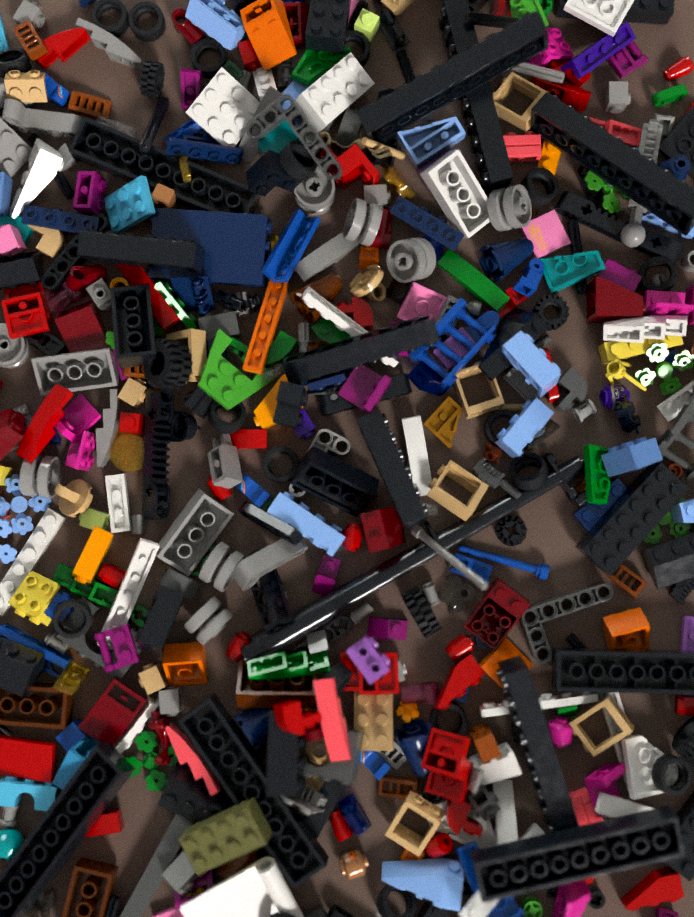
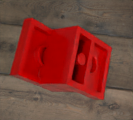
[319,144,380,190]
[1,281,51,339]
[340,649,400,695]
[421,728,474,804]

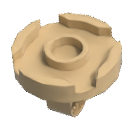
[349,264,386,302]
[53,479,93,518]

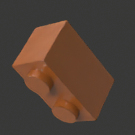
[469,724,502,763]

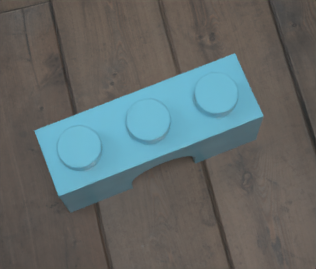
[0,776,61,811]

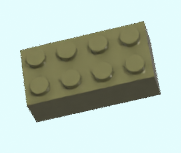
[178,797,273,875]

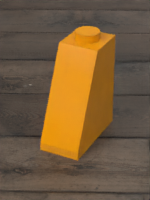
[253,374,304,429]
[73,526,113,584]

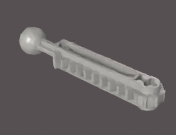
[620,119,663,248]

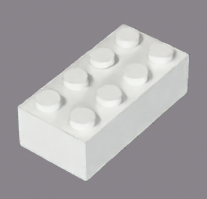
[295,52,375,133]
[420,149,490,238]

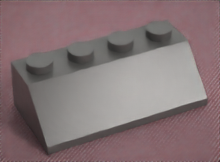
[31,348,121,396]
[156,488,234,576]

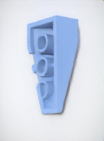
[381,858,464,911]

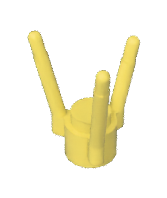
[605,358,647,391]

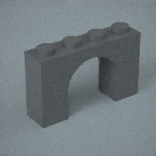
[57,597,142,679]
[303,728,364,785]

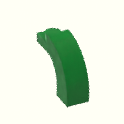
[229,331,298,368]

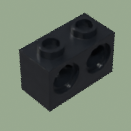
[25,331,70,356]

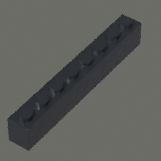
[282,313,440,385]

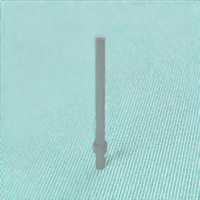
[409,525,488,590]

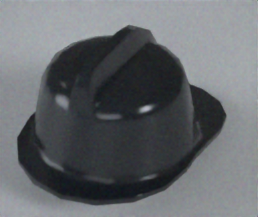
[167,411,201,442]

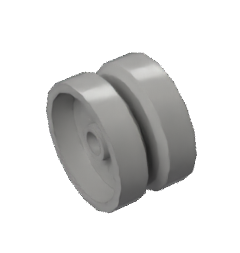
[294,166,336,216]
[488,184,532,232]
[343,197,383,247]
[386,237,436,283]
[0,323,31,369]
[19,455,61,498]
[199,542,245,592]
[184,596,234,646]

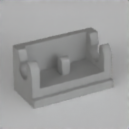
[503,367,538,401]

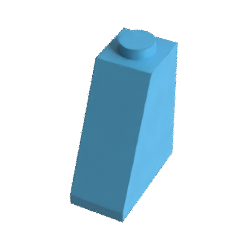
[53,735,101,790]

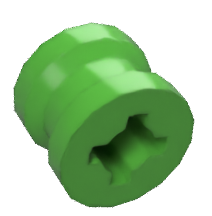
[520,895,543,917]

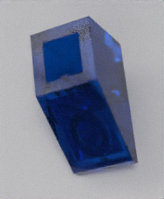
[407,361,454,396]

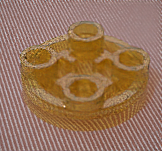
[383,166,416,199]
[110,434,144,472]

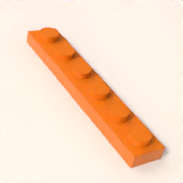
[242,271,292,375]

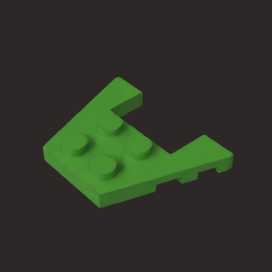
[197,329,276,410]

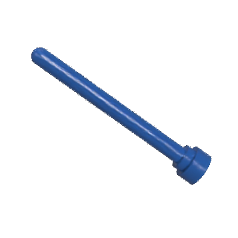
[458,544,550,580]

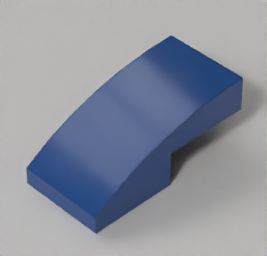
[449,553,494,583]

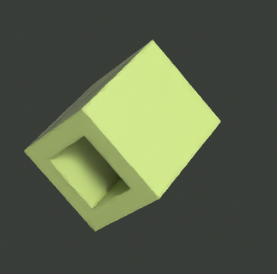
[354,8,380,44]
[79,507,110,531]

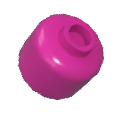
[548,716,573,748]

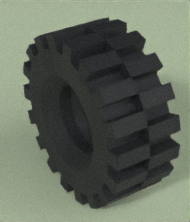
[401,586,442,639]

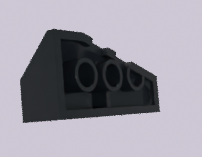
[478,308,550,381]

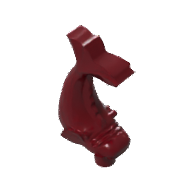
[148,711,171,765]

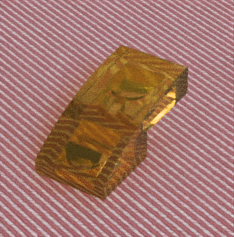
[53,662,90,696]

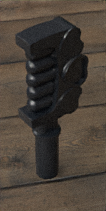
[668,577,694,605]

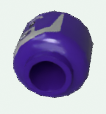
[599,384,630,409]

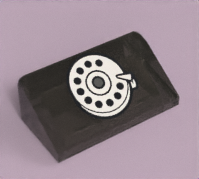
[524,419,560,451]

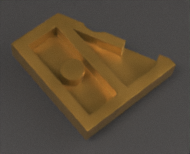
[422,396,463,449]

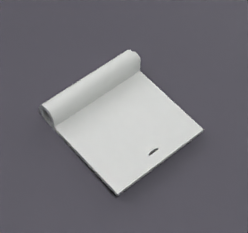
[180,856,304,917]

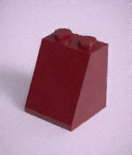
[586,277,646,323]
[54,299,111,353]
[0,408,27,461]
[360,506,406,553]

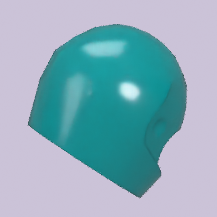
[0,828,24,862]

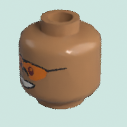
[338,849,369,880]

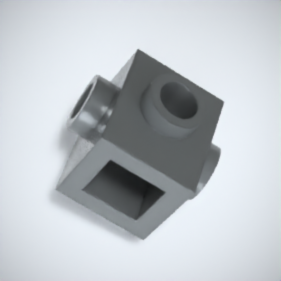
[467,785,501,821]

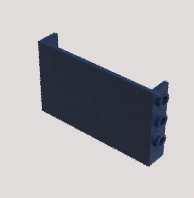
[149,208,273,287]

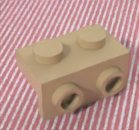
[4,70,48,103]

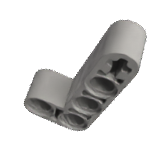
[2,99,83,139]
[289,429,350,497]
[232,539,308,591]

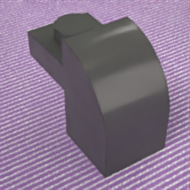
[336,106,363,146]
[554,367,587,413]
[154,562,201,600]

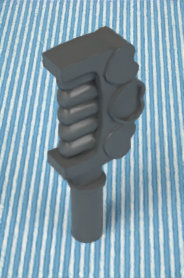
[473,457,521,499]

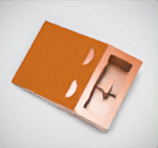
[240,0,297,71]

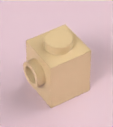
[117,377,148,408]
[138,662,168,695]

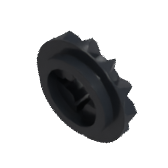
[496,516,527,546]

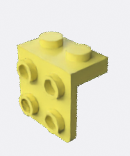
[8,571,60,626]

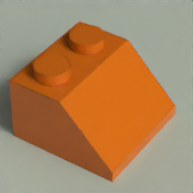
[603,607,650,650]
[478,637,533,689]
[162,641,208,687]

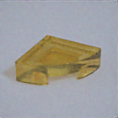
[179,156,191,182]

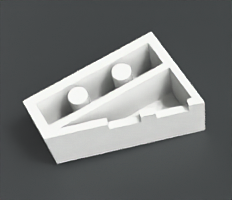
[465,742,522,791]

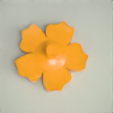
[396,700,420,723]

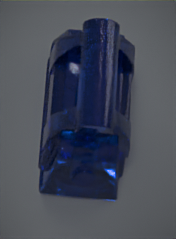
[338,794,371,835]

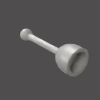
[449,300,482,317]

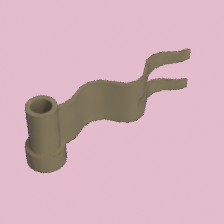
[319,131,393,159]

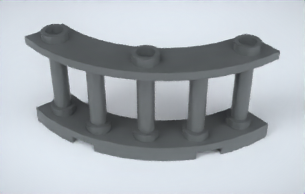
[657,388,694,482]

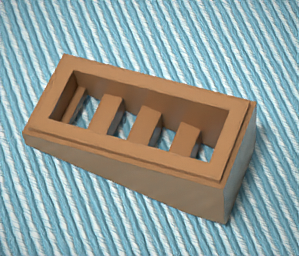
[151,183,176,209]

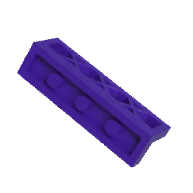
[560,21,636,80]

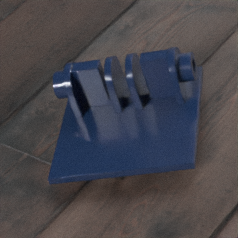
[170,275,215,316]

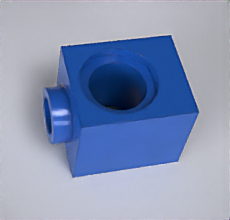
[55,718,88,752]

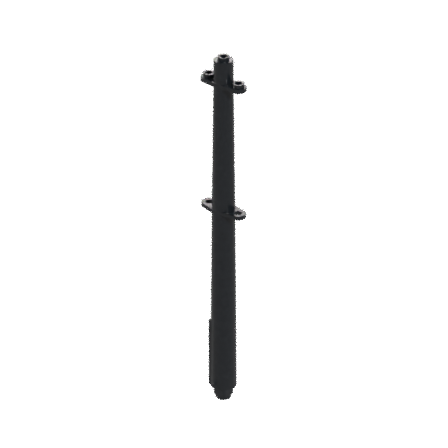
[240,453,585,661]

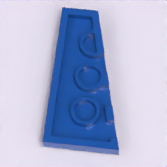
[455,841,525,917]

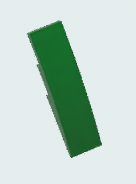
[437,249,510,313]
[51,563,119,609]
[247,650,331,680]

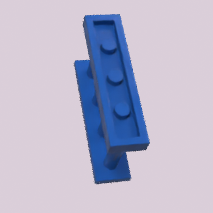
[409,298,496,389]

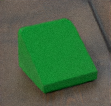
[554,705,578,717]

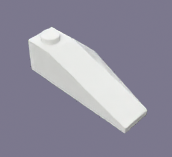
[10,138,64,219]

